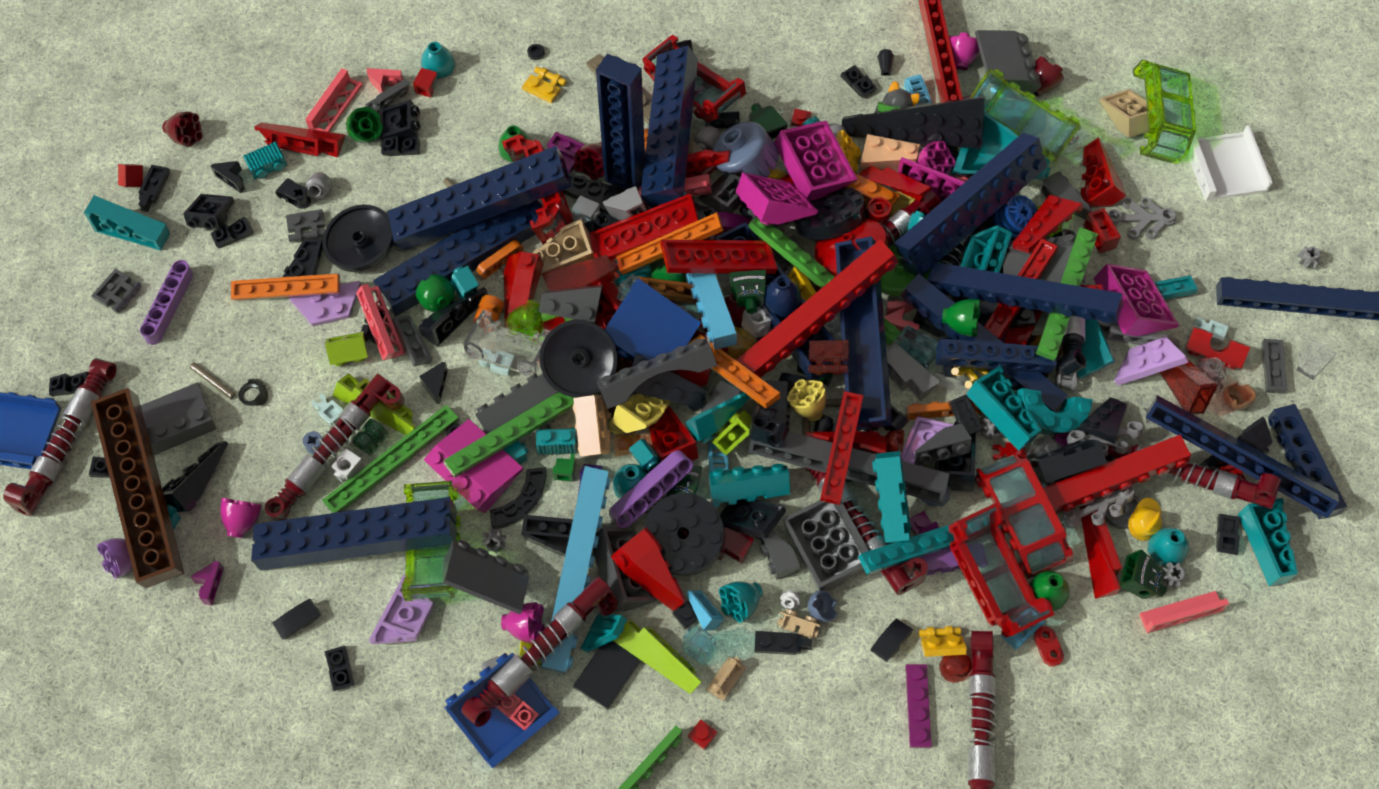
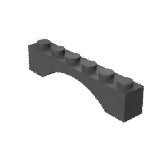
[597,338,717,409]

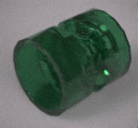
[352,419,389,456]

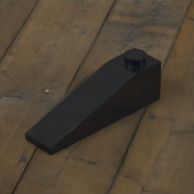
[419,287,488,347]
[1199,416,1273,470]
[935,421,976,492]
[162,441,228,512]

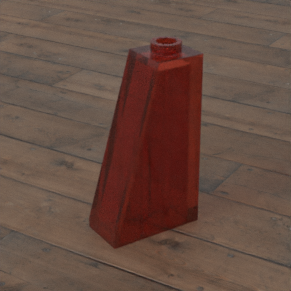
[542,255,620,290]
[1160,360,1217,415]

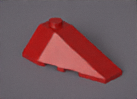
[1081,137,1127,207]
[504,251,544,331]
[649,405,699,461]

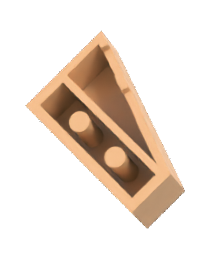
[859,134,920,173]
[573,395,611,457]

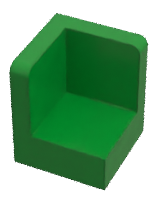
[552,453,576,482]

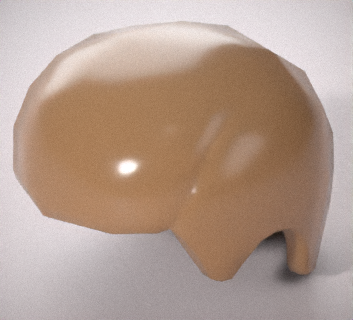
[1223,382,1257,410]

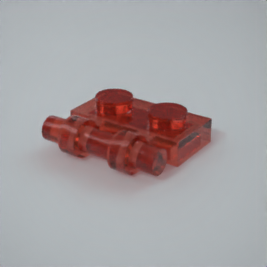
[808,340,849,375]

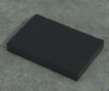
[720,499,786,539]
[573,641,641,710]

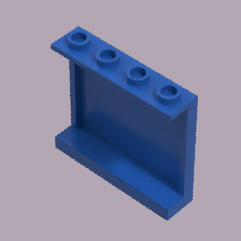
[605,279,701,365]
[0,392,62,470]
[443,652,559,768]

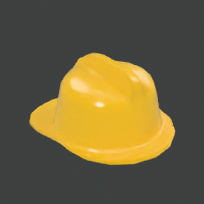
[1128,497,1163,541]

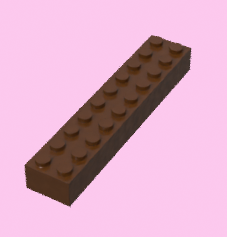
[91,388,185,588]

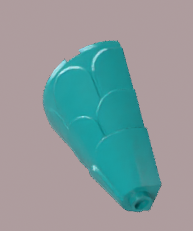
[952,111,1051,180]

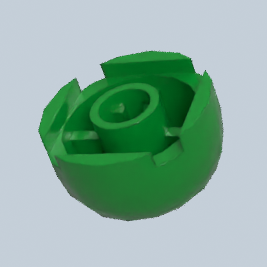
[346,107,383,143]
[416,274,455,313]

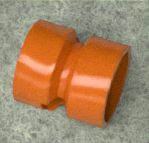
[473,295,504,330]

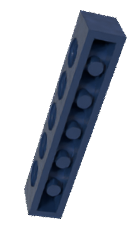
[936,339,1057,373]
[1268,404,1347,520]

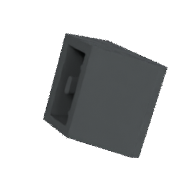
[699,174,743,213]

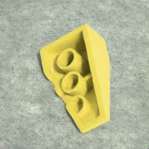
[612,393,671,433]

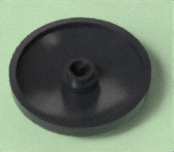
[323,204,394,272]
[540,319,618,398]

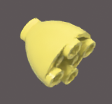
[787,379,827,421]

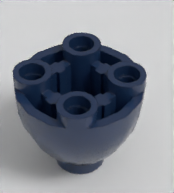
[764,276,802,317]

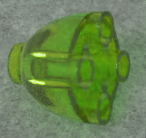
[505,300,543,342]

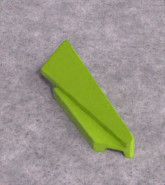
[332,373,416,435]
[613,619,702,694]

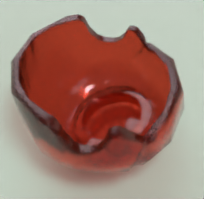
[885,430,904,453]
[939,654,972,683]

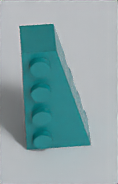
[84,195,170,251]
[966,366,1042,451]
[872,451,911,543]
[708,464,790,508]
[1238,498,1298,587]

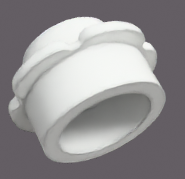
[780,590,800,610]

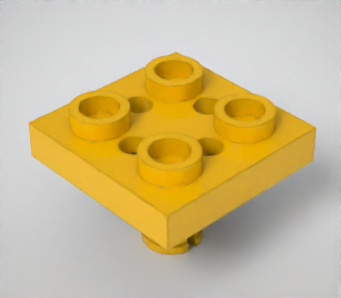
[836,130,861,173]

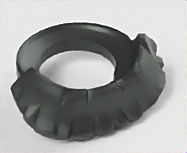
[238,378,268,406]

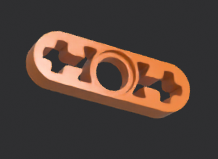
[476,240,524,279]

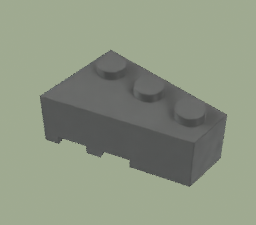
[539,284,604,323]

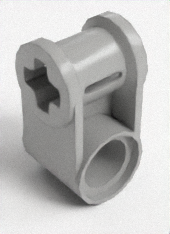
[1055,354,1077,391]

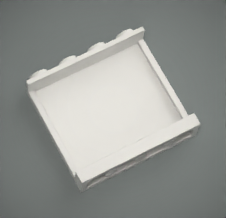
[1184,125,1272,201]

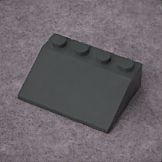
[975,30,1041,99]
[1003,234,1077,283]
[141,382,217,455]
[783,500,869,591]
[443,539,529,614]

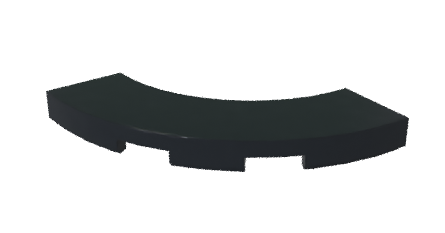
[490,467,547,529]

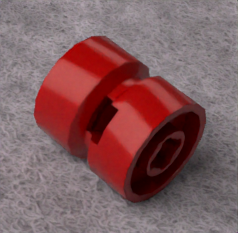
[866,197,891,226]

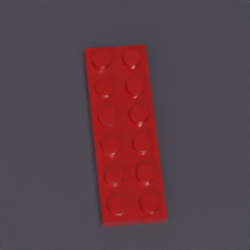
[589,193,699,266]
[660,239,777,274]

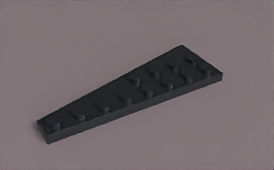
[842,95,986,149]

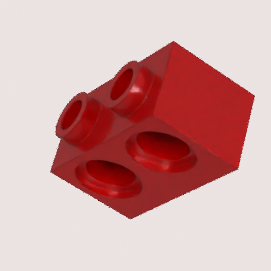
[1083,208,1121,254]

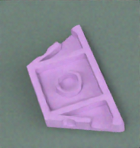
[289,280,361,326]
[1115,337,1188,385]
[369,574,434,644]

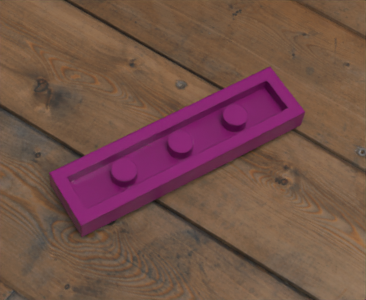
[905,664,932,748]

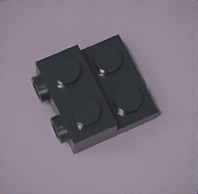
[380,100,421,140]
[183,194,235,230]

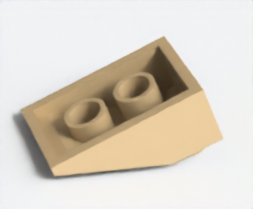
[1099,89,1160,138]

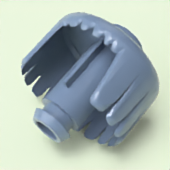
[712,121,779,177]

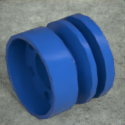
[992,195,1038,241]

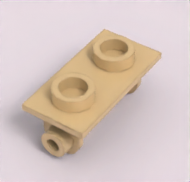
[777,609,821,639]
[706,656,747,701]

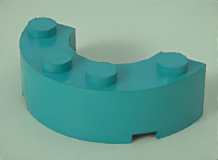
[1014,388,1093,435]

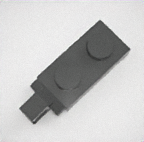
[365,79,410,112]

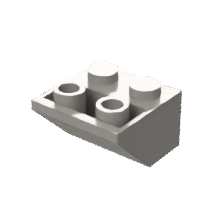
[603,186,649,220]

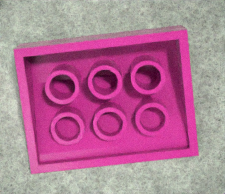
[774,121,857,201]
[894,157,965,201]
[736,172,818,225]
[1093,263,1179,336]
[423,419,524,513]

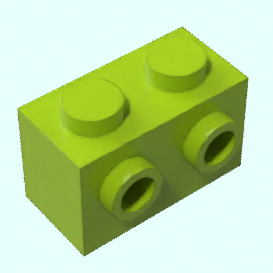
[325,331,368,366]
[712,410,752,456]

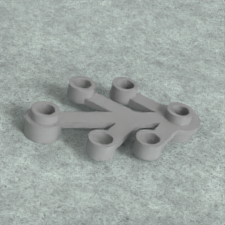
[1107,197,1176,240]
[1067,421,1143,456]
[1063,487,1135,528]

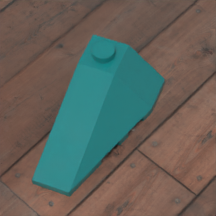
[686,392,750,443]

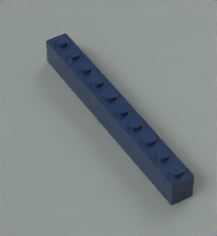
[927,262,1124,324]
[901,274,1068,412]
[1216,277,1379,321]
[1145,395,1339,518]

